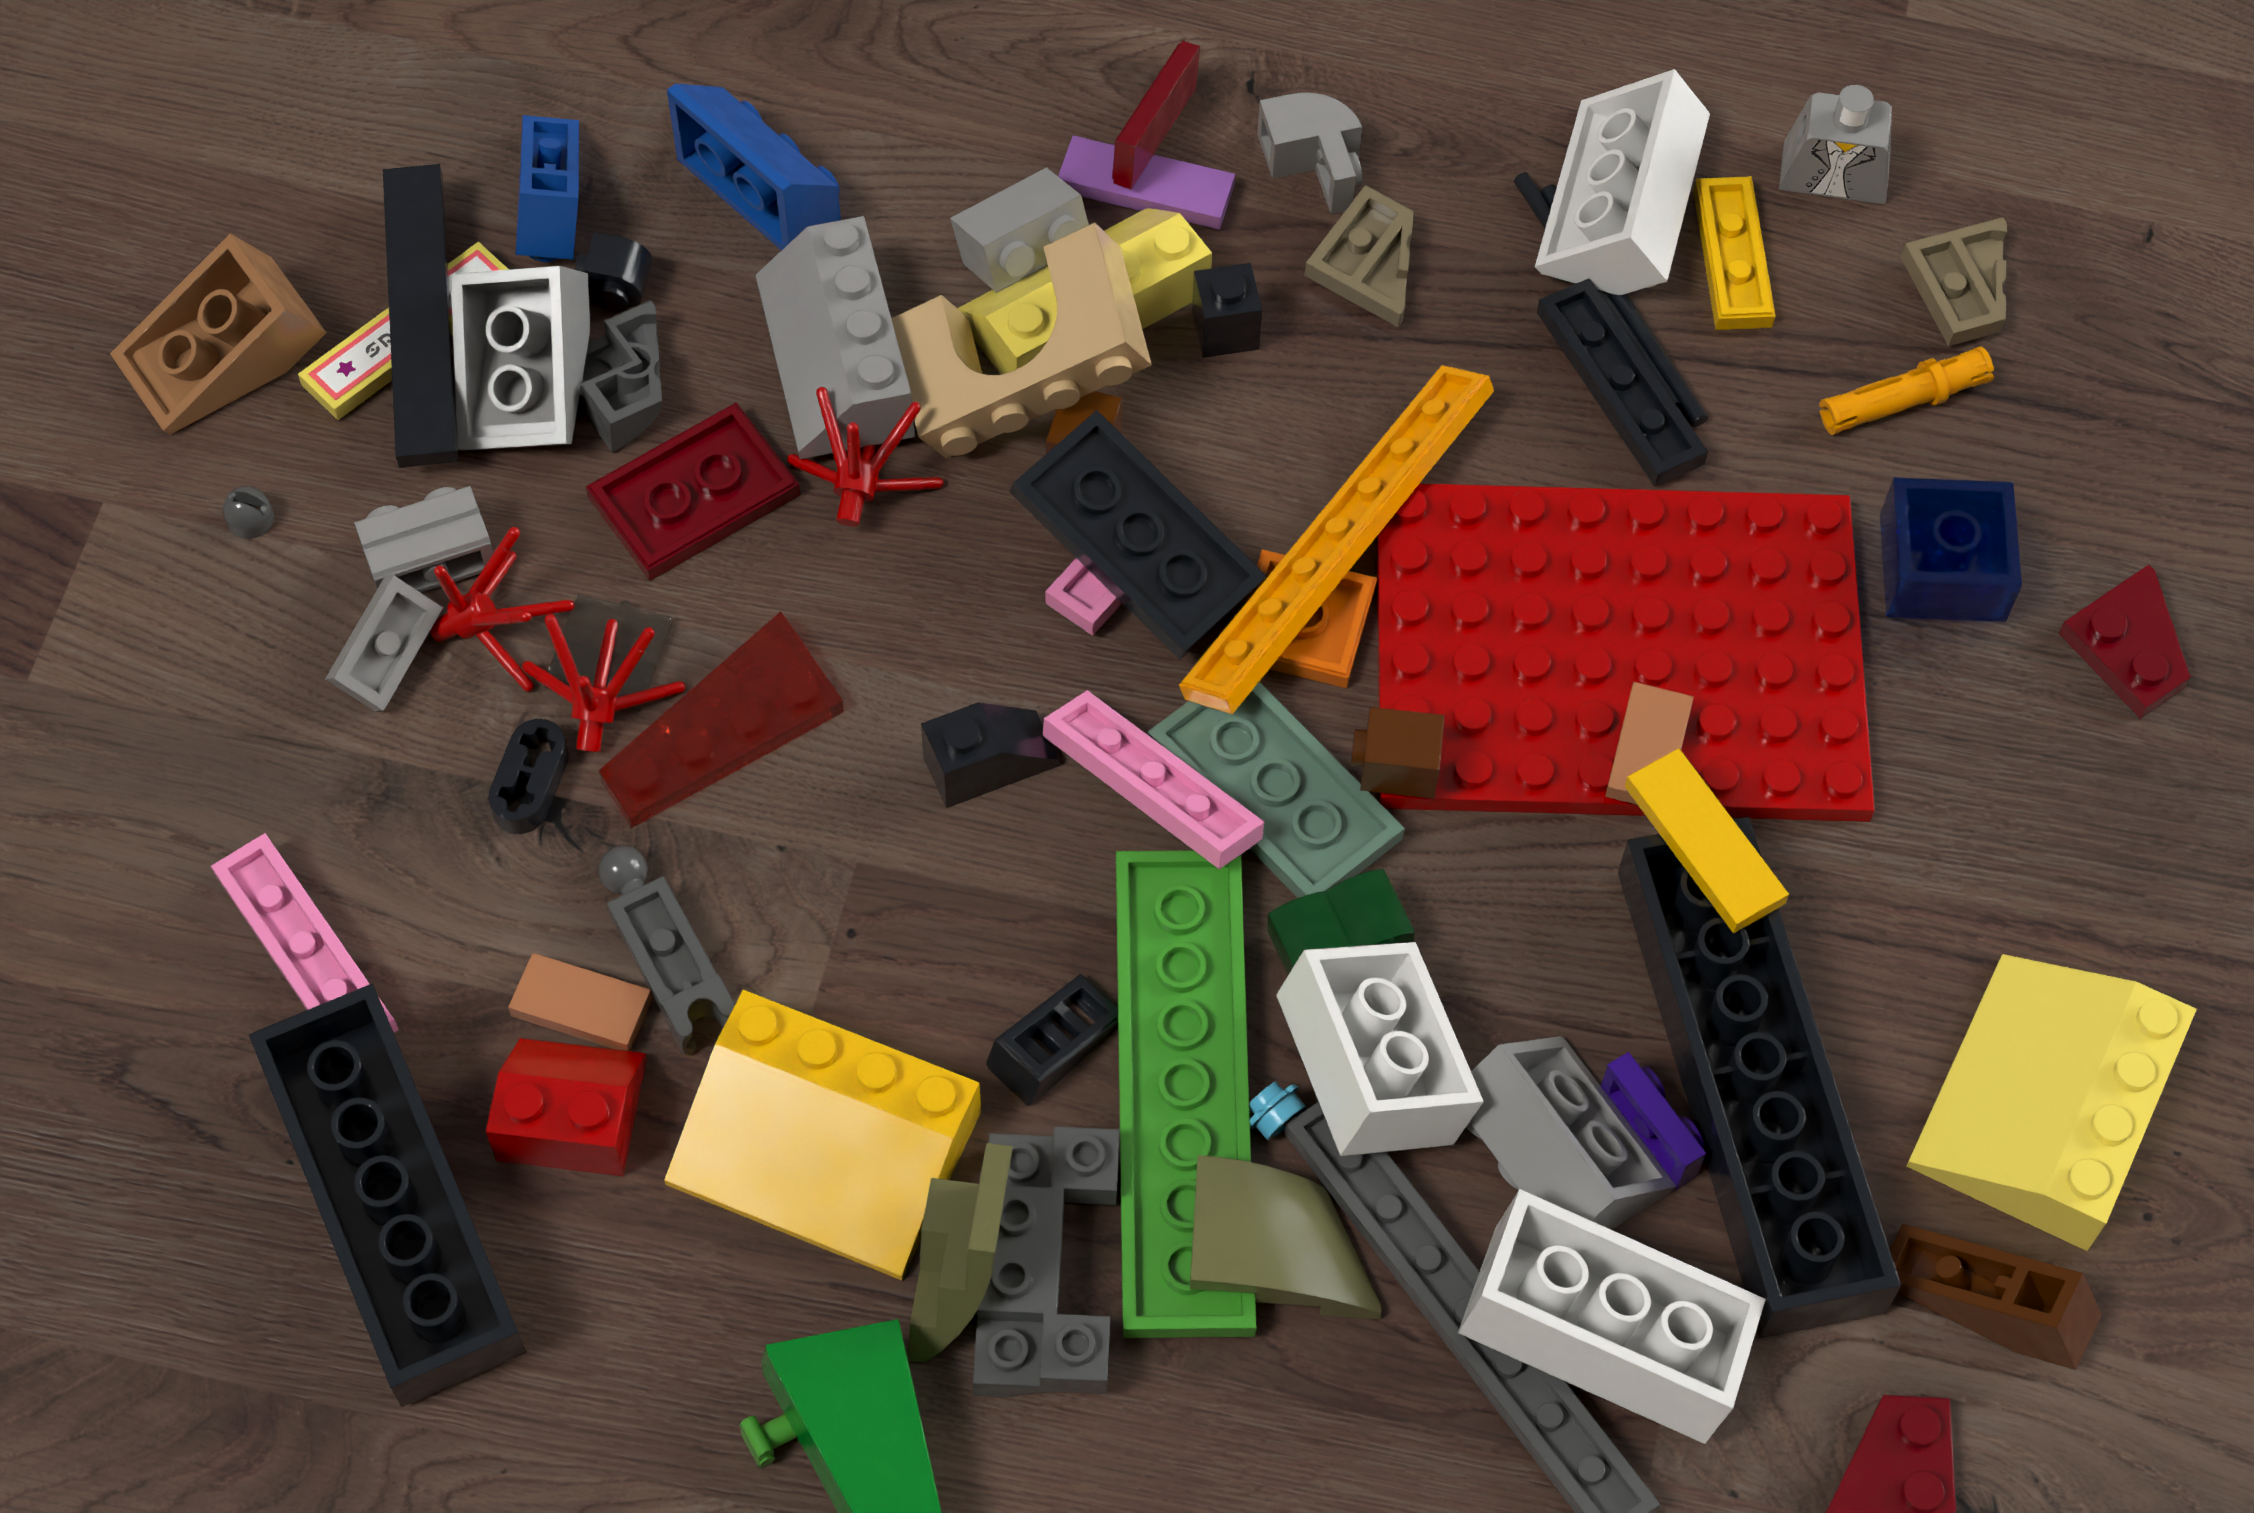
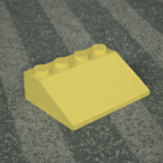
[1906,954,2197,1251]

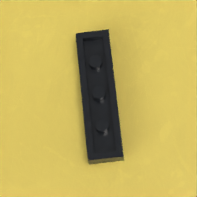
[1537,278,1708,487]

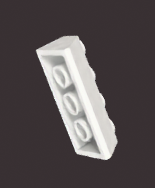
[1535,69,1710,295]

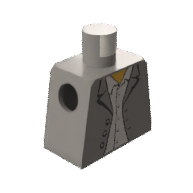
[1779,85,1892,205]

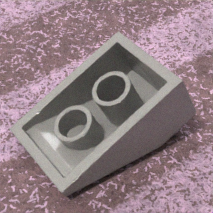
[451,266,590,451]

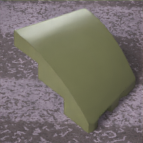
[908,1143,1013,1363]
[1190,1155,1381,1319]

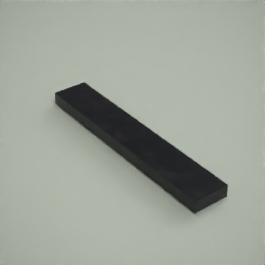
[383,164,458,468]

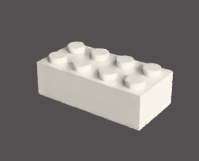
[1458,1189,1765,1444]

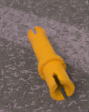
[1819,346,1994,435]

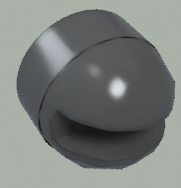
[223,486,274,539]

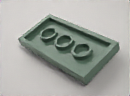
[1148,682,1405,898]

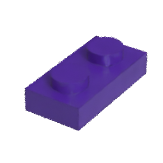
[1601,1052,1706,1190]

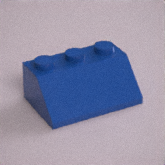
[667,84,841,251]

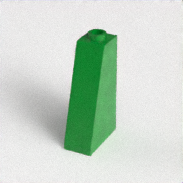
[761,1319,942,1513]

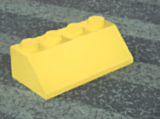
[957,208,1212,374]

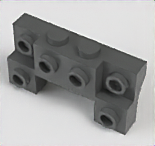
[973,1126,1120,1398]

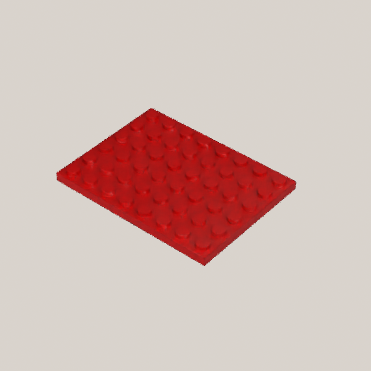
[1377,483,1875,822]

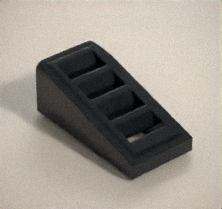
[986,974,1118,1105]

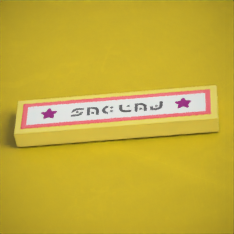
[298,241,509,420]

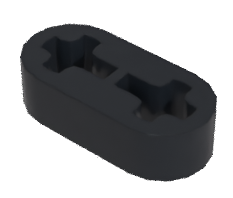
[488,719,569,834]

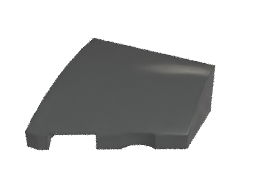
[578,300,662,453]

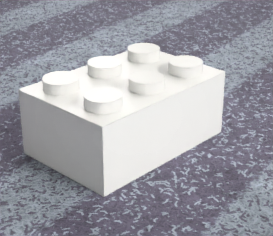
[1276,942,1484,1156]

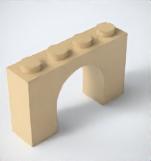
[891,223,1152,459]

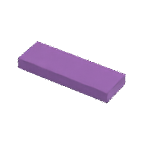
[1058,136,1235,230]

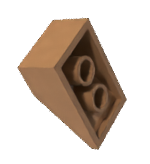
[110,233,327,435]

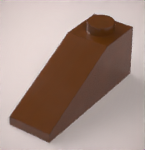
[1890,1224,2102,1370]

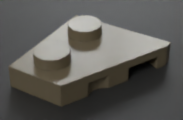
[1304,185,1414,327]

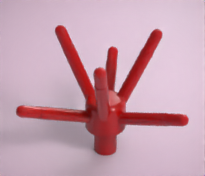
[787,387,944,527]
[429,527,575,692]
[522,614,686,752]

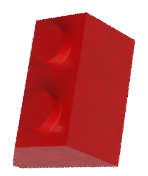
[486,1038,647,1177]

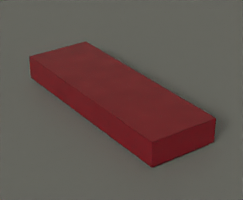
[1112,40,1200,190]

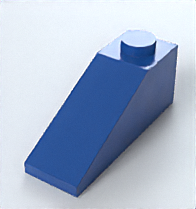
[515,115,579,262]

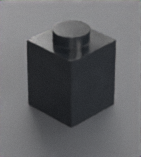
[1192,263,1262,358]

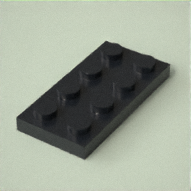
[1010,410,1267,660]

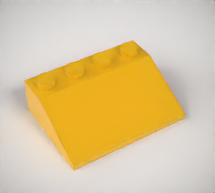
[664,990,981,1281]

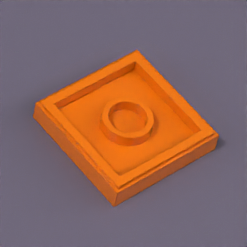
[1245,549,1377,689]

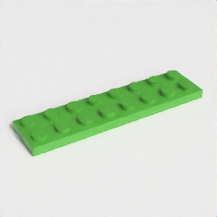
[1116,851,1256,1338]

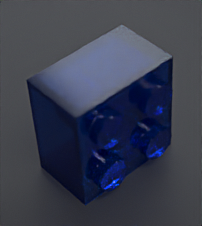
[1880,477,2022,622]

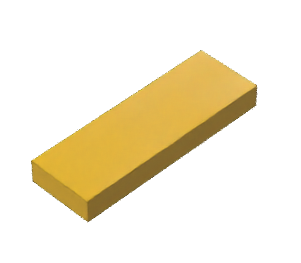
[1693,176,1776,330]
[1624,748,1789,934]

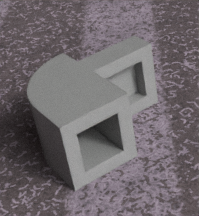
[1257,92,1362,214]

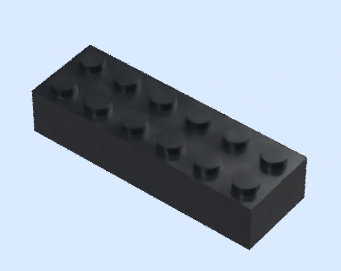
[248,983,527,1407]

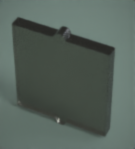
[544,594,673,711]

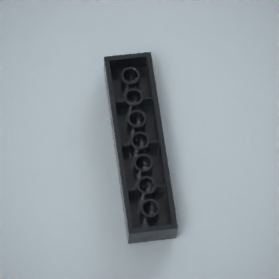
[1618,817,1901,1338]

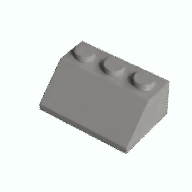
[1466,1036,1677,1230]

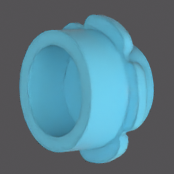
[1249,1081,1307,1140]

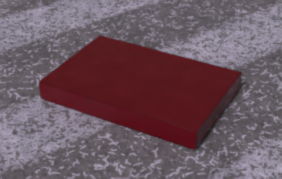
[585,402,801,581]

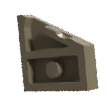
[1900,217,2007,347]

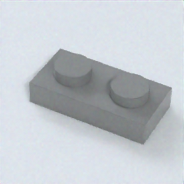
[325,575,443,712]

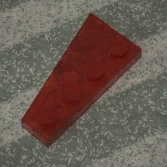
[599,611,844,828]

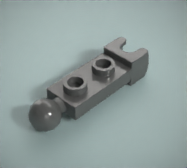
[598,845,735,1056]

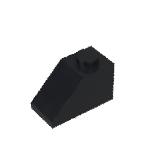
[921,702,1060,808]

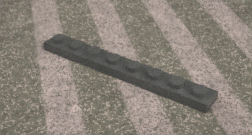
[1284,1102,1660,1513]

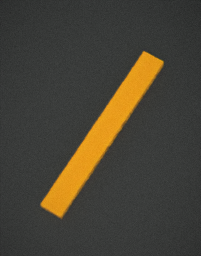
[1179,365,1494,715]

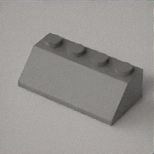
[756,216,915,459]

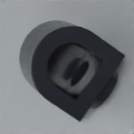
[575,232,652,311]

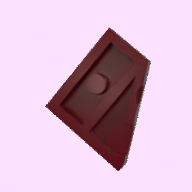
[2058,564,2191,719]
[1825,1395,1956,1513]

